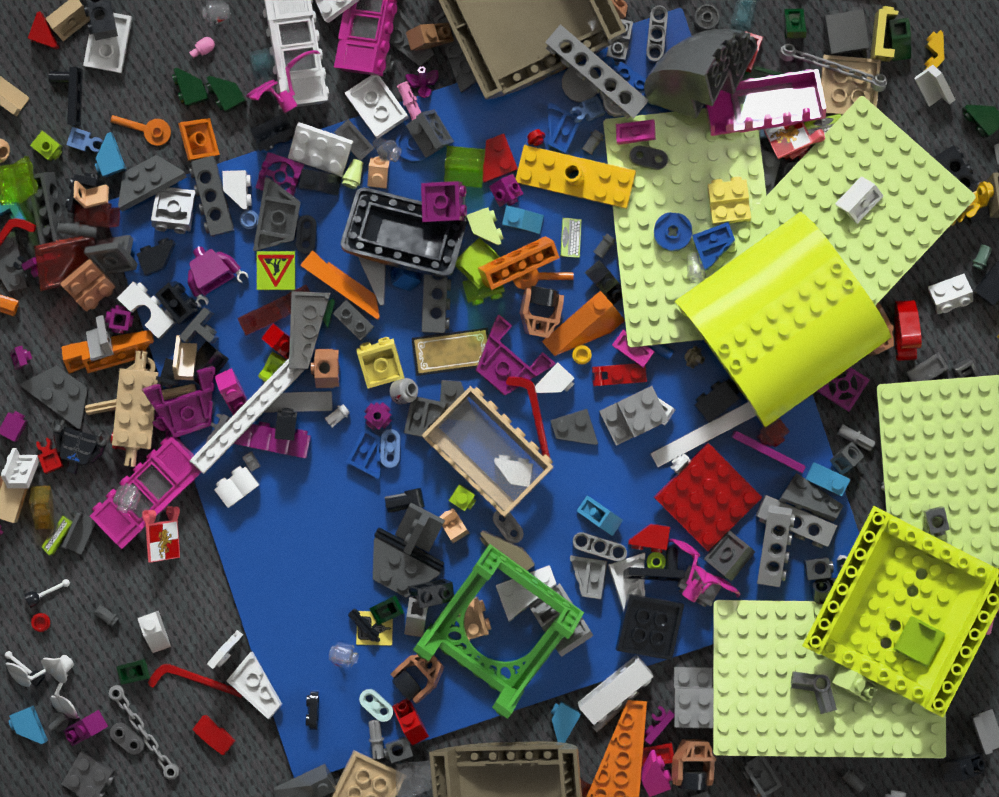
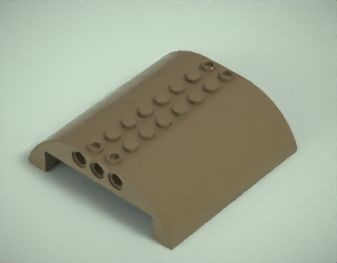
[439,0,626,99]
[429,741,582,797]

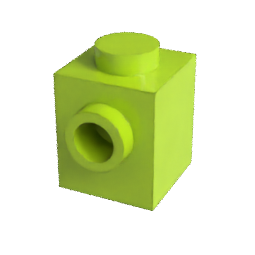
[30,131,63,161]
[449,484,476,511]

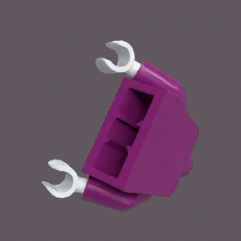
[187,247,248,308]

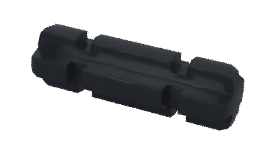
[348,608,379,641]

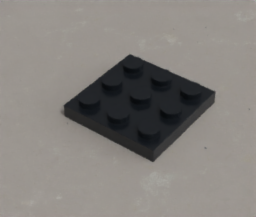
[616,593,684,660]

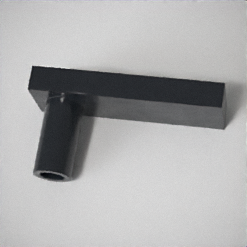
[48,67,83,127]
[623,548,685,582]

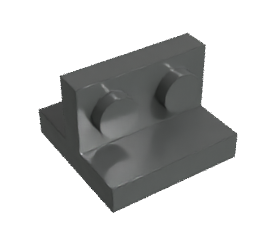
[406,109,454,158]
[84,235,138,274]
[179,307,219,344]
[395,503,445,555]
[704,530,755,581]

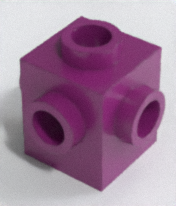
[489,174,523,207]
[105,305,134,333]
[364,402,392,430]

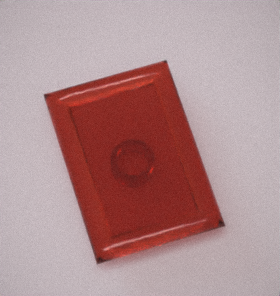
[34,236,96,291]

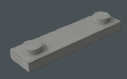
[265,391,333,412]

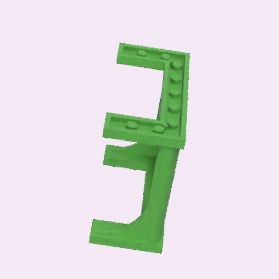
[413,544,584,719]

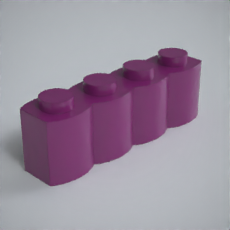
[234,421,311,458]

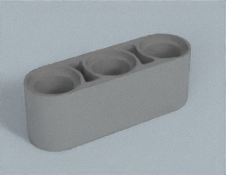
[646,6,668,63]
[573,532,627,561]

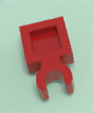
[36,437,64,474]

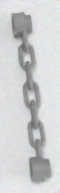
[779,44,887,92]
[109,685,179,780]

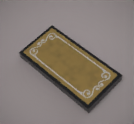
[412,327,489,376]

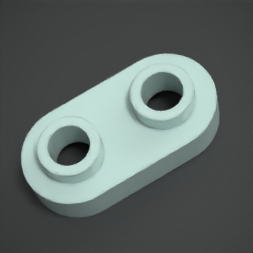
[359,689,393,722]

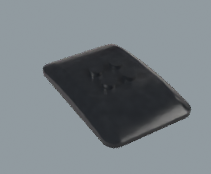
[341,187,468,277]

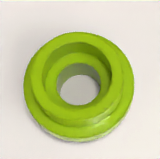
[646,552,666,569]

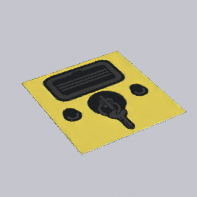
[356,611,393,645]

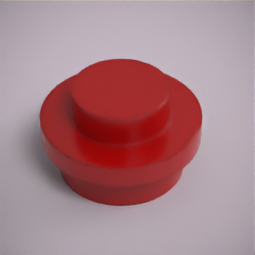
[527,129,546,146]
[31,613,51,632]

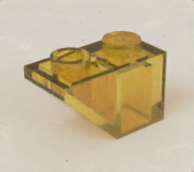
[29,486,55,529]

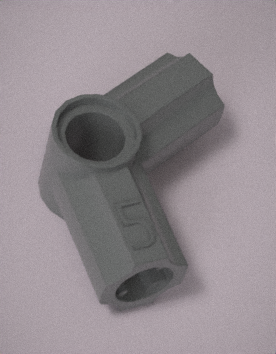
[791,671,837,714]

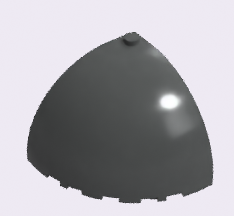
[644,29,758,119]

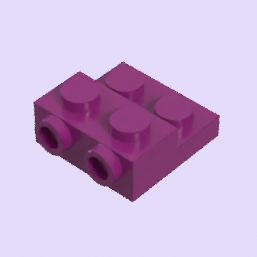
[421,181,467,222]

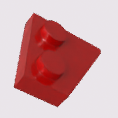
[483,133,518,183]

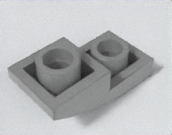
[606,19,633,63]

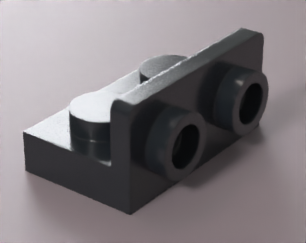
[408,579,454,608]

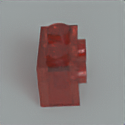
[74,203,120,227]
[757,418,790,447]

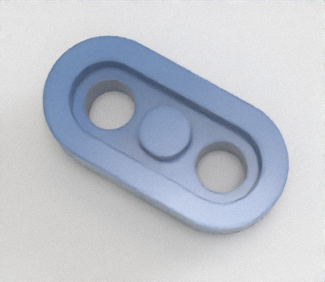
[380,429,401,468]

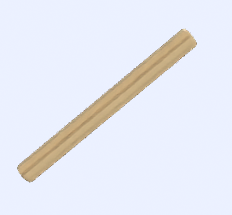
[85,384,197,415]

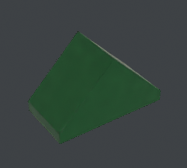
[369,595,404,625]

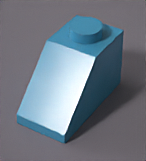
[95,132,126,177]
[502,206,544,234]
[805,462,850,497]
[577,495,623,536]
[550,701,581,743]
[9,705,48,744]

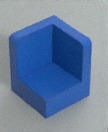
[389,267,422,291]

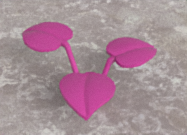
[246,50,320,113]
[668,539,741,602]

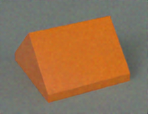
[178,118,220,162]

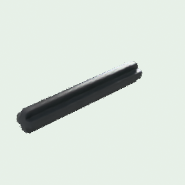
[374,528,444,571]

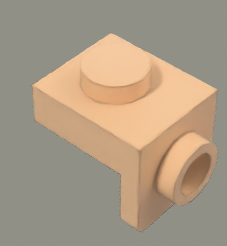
[367,156,390,188]
[440,509,469,543]

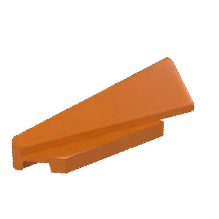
[300,250,380,320]
[61,330,154,374]

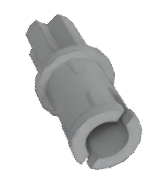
[837,424,875,451]
[369,720,385,759]

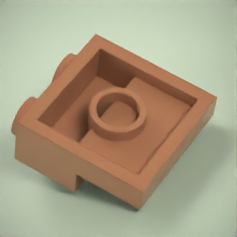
[60,259,116,312]

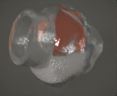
[373,137,402,162]

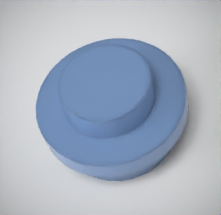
[240,210,259,229]

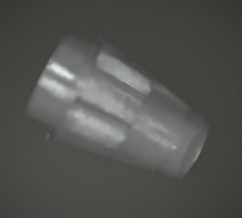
[687,253,706,283]

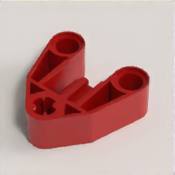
[894,300,922,361]

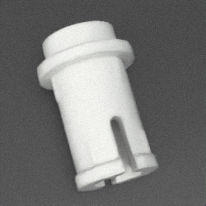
[325,404,350,428]

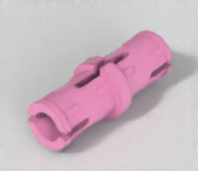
[397,81,421,121]

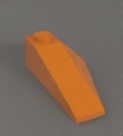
[542,291,625,356]

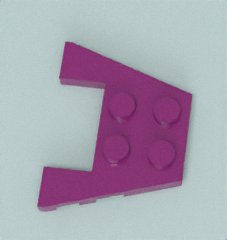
[475,315,556,395]
[142,366,215,438]

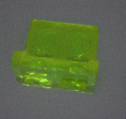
[0,156,38,205]
[462,280,505,306]

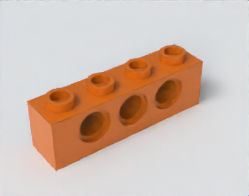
[478,236,560,290]

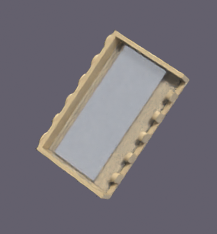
[422,386,554,518]

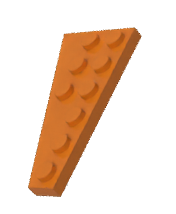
[587,700,647,797]

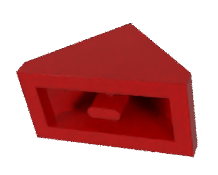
[28,11,59,50]

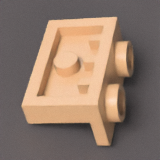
[459,597,492,640]

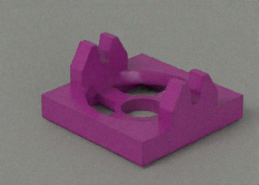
[255,152,305,196]
[817,367,870,412]

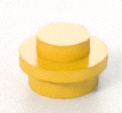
[572,345,592,364]

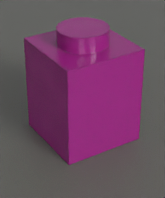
[0,411,28,442]

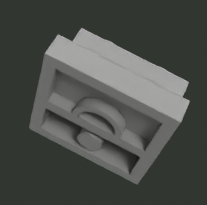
[599,386,669,446]
[529,583,594,657]
[673,667,714,728]

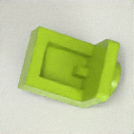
[258,352,287,382]

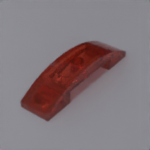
[237,285,310,336]

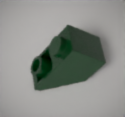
[887,18,911,61]
[172,68,209,107]
[206,76,247,113]
[962,104,999,138]

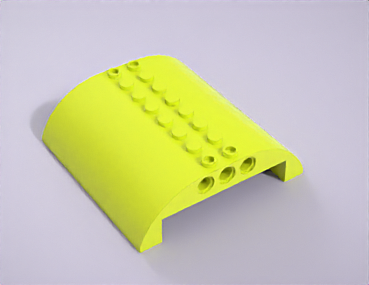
[674,212,892,428]

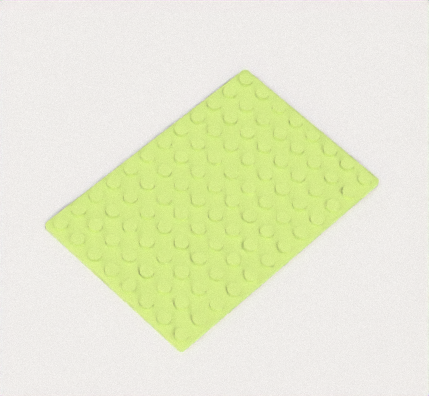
[710,96,976,306]
[603,103,766,347]
[877,375,999,597]
[713,600,946,758]

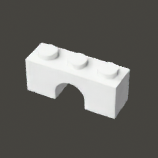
[117,282,177,339]

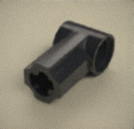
[385,488,425,513]

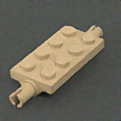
[112,351,159,467]

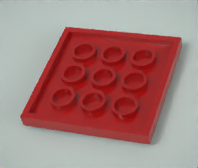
[654,443,762,551]

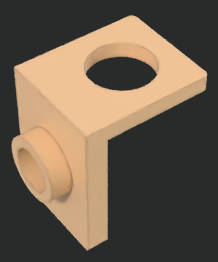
[74,181,109,208]

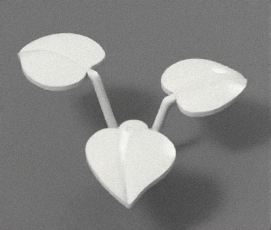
[6,655,79,719]

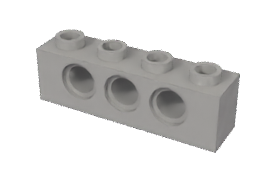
[756,495,837,548]
[757,505,795,587]

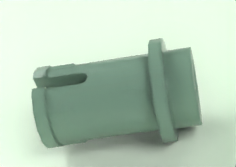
[972,244,992,270]

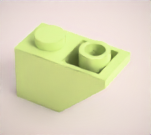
[467,207,504,246]
[832,666,878,703]

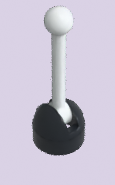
[24,579,70,608]
[5,651,46,687]

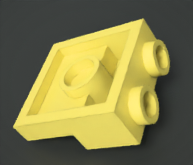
[707,177,751,225]
[357,337,404,388]

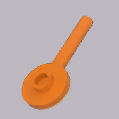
[110,115,171,146]
[513,269,574,290]

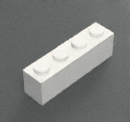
[578,655,653,725]

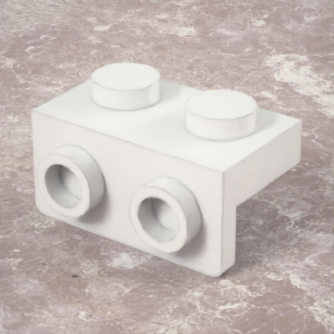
[928,274,973,314]
[1,448,40,488]

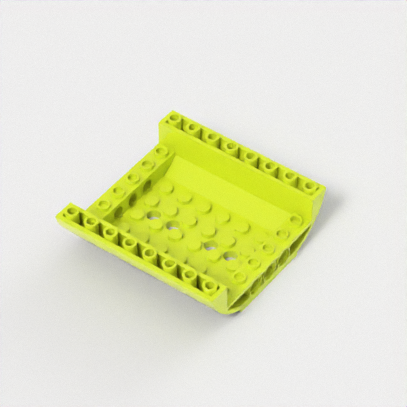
[802,506,999,717]

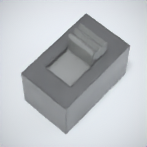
[242,452,261,472]

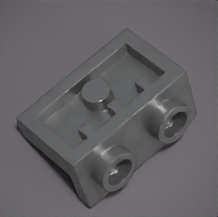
[677,566,722,607]

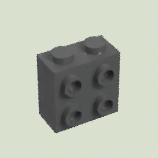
[823,7,869,55]

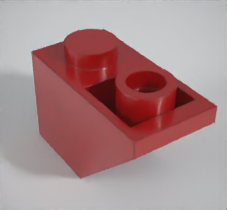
[261,324,290,359]
[628,523,670,553]
[392,698,429,746]

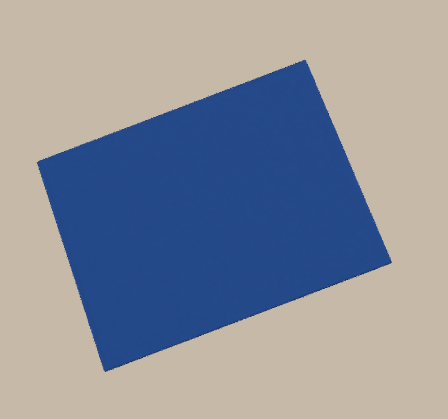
[102,8,859,778]

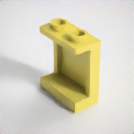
[870,6,899,62]

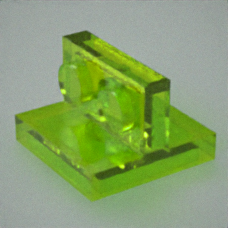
[444,146,485,188]

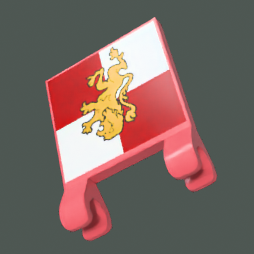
[764,122,825,159]
[142,506,180,562]

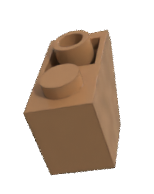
[406,23,454,51]

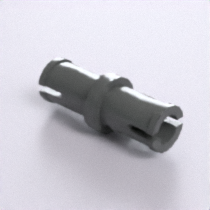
[56,221,97,238]

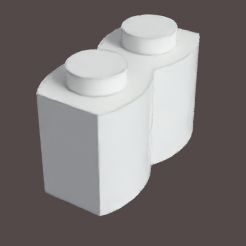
[214,466,260,508]

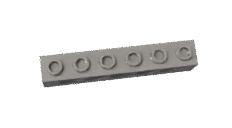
[545,24,649,119]

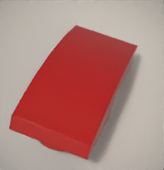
[192,715,235,755]

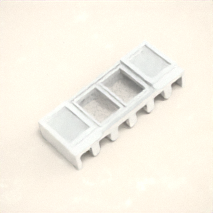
[263,0,329,109]

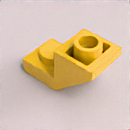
[923,30,944,71]

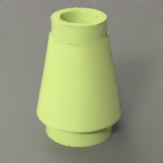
[342,159,364,189]

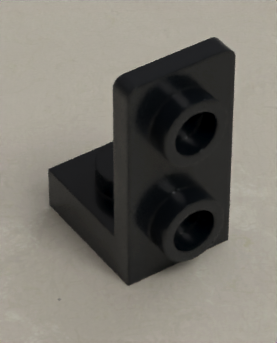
[155,358,180,388]

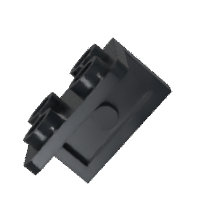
[65,173,105,215]

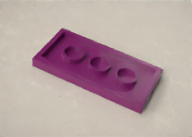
[731,430,806,473]

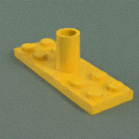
[516,145,636,209]

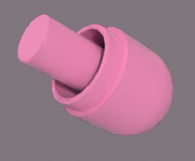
[189,37,215,59]

